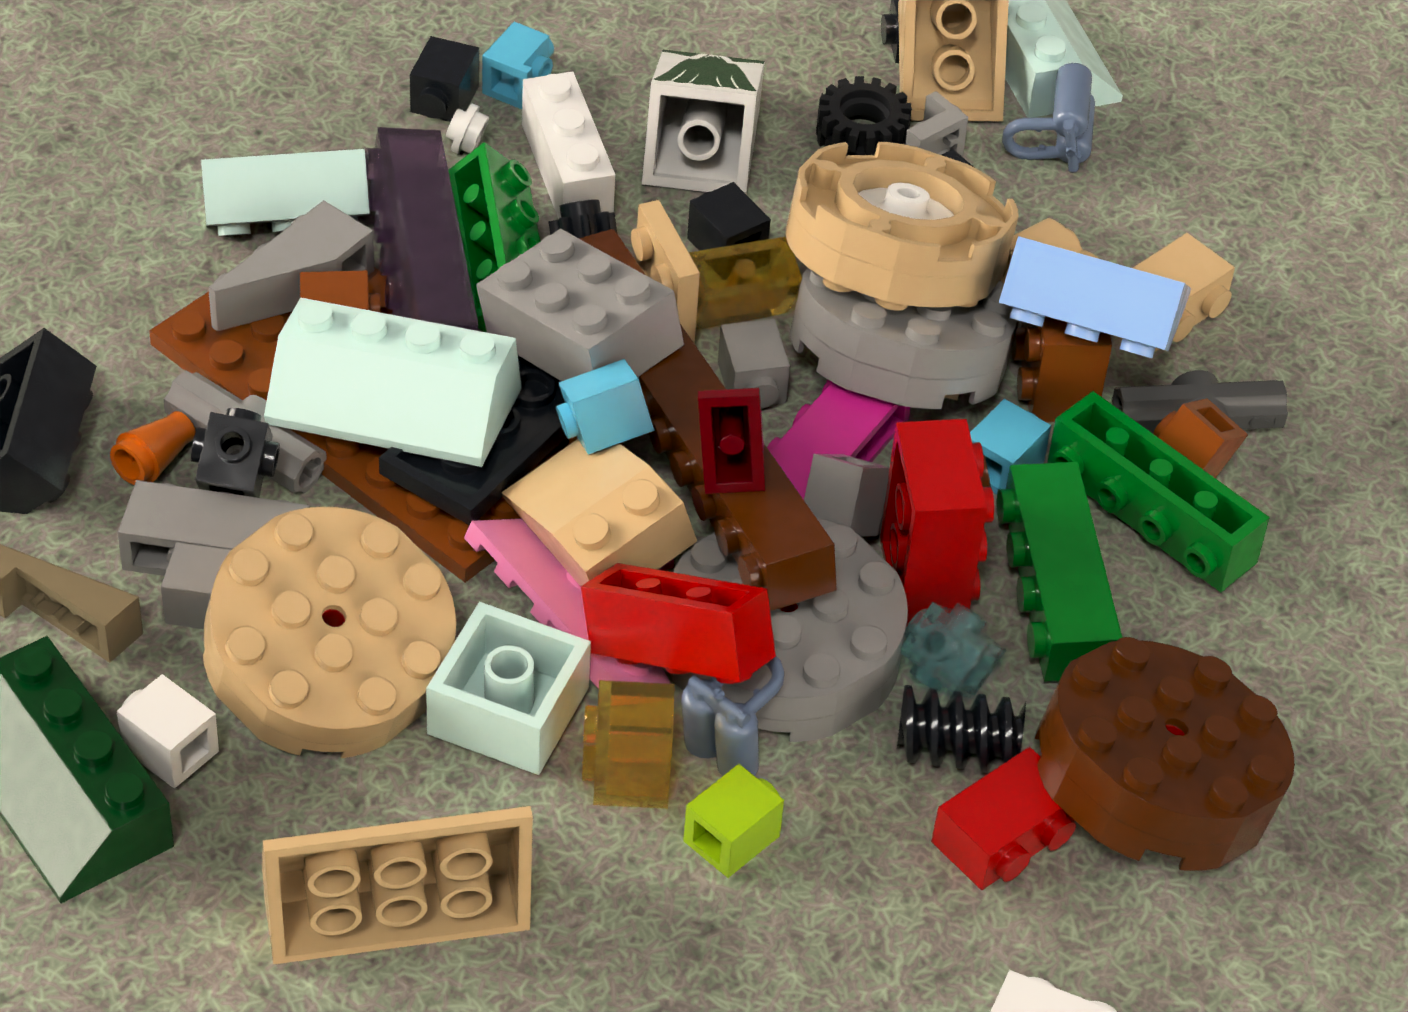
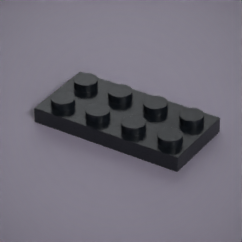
[379,356,566,525]

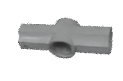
[164,370,326,494]

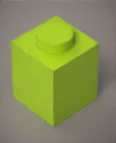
[683,764,784,878]

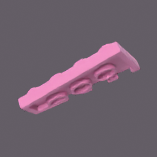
[464,519,671,704]

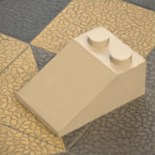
[898,0,1009,121]
[501,439,697,586]

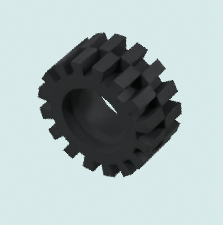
[816,76,912,156]

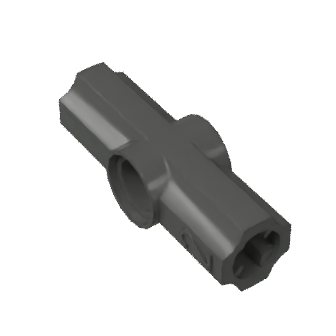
[1112,370,1288,433]

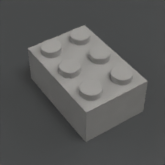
[476,229,684,381]

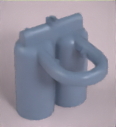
[1002,63,1095,173]
[681,656,784,776]

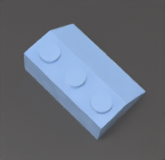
[999,236,1191,358]

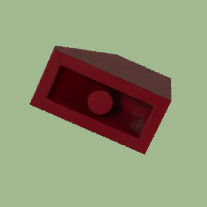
[698,388,765,494]

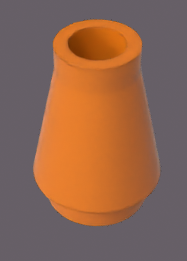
[110,411,196,485]

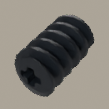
[897,685,1026,773]

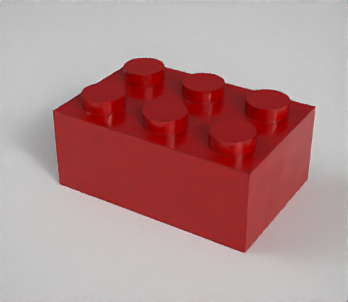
[880,419,994,627]

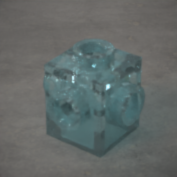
[900,602,1007,699]

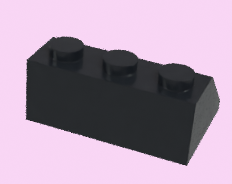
[0,328,97,514]

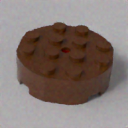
[1034,637,1295,871]

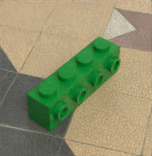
[446,142,541,332]
[1047,391,1270,593]
[996,462,1122,682]

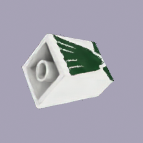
[642,49,765,194]

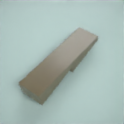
[0,544,143,663]

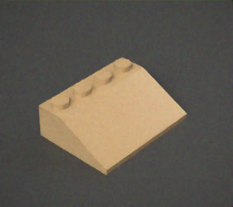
[262,806,533,964]

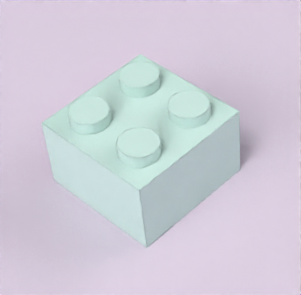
[426,601,591,775]

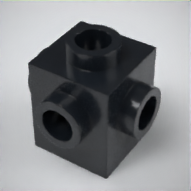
[191,408,280,498]

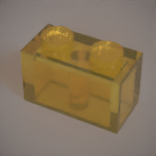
[688,236,802,330]
[582,680,675,809]

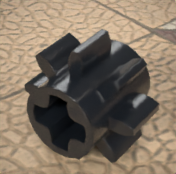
[548,200,618,238]

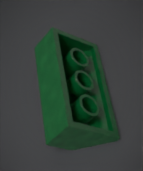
[0,636,174,904]

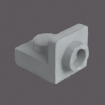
[905,91,968,156]

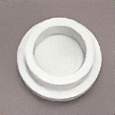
[446,103,489,154]

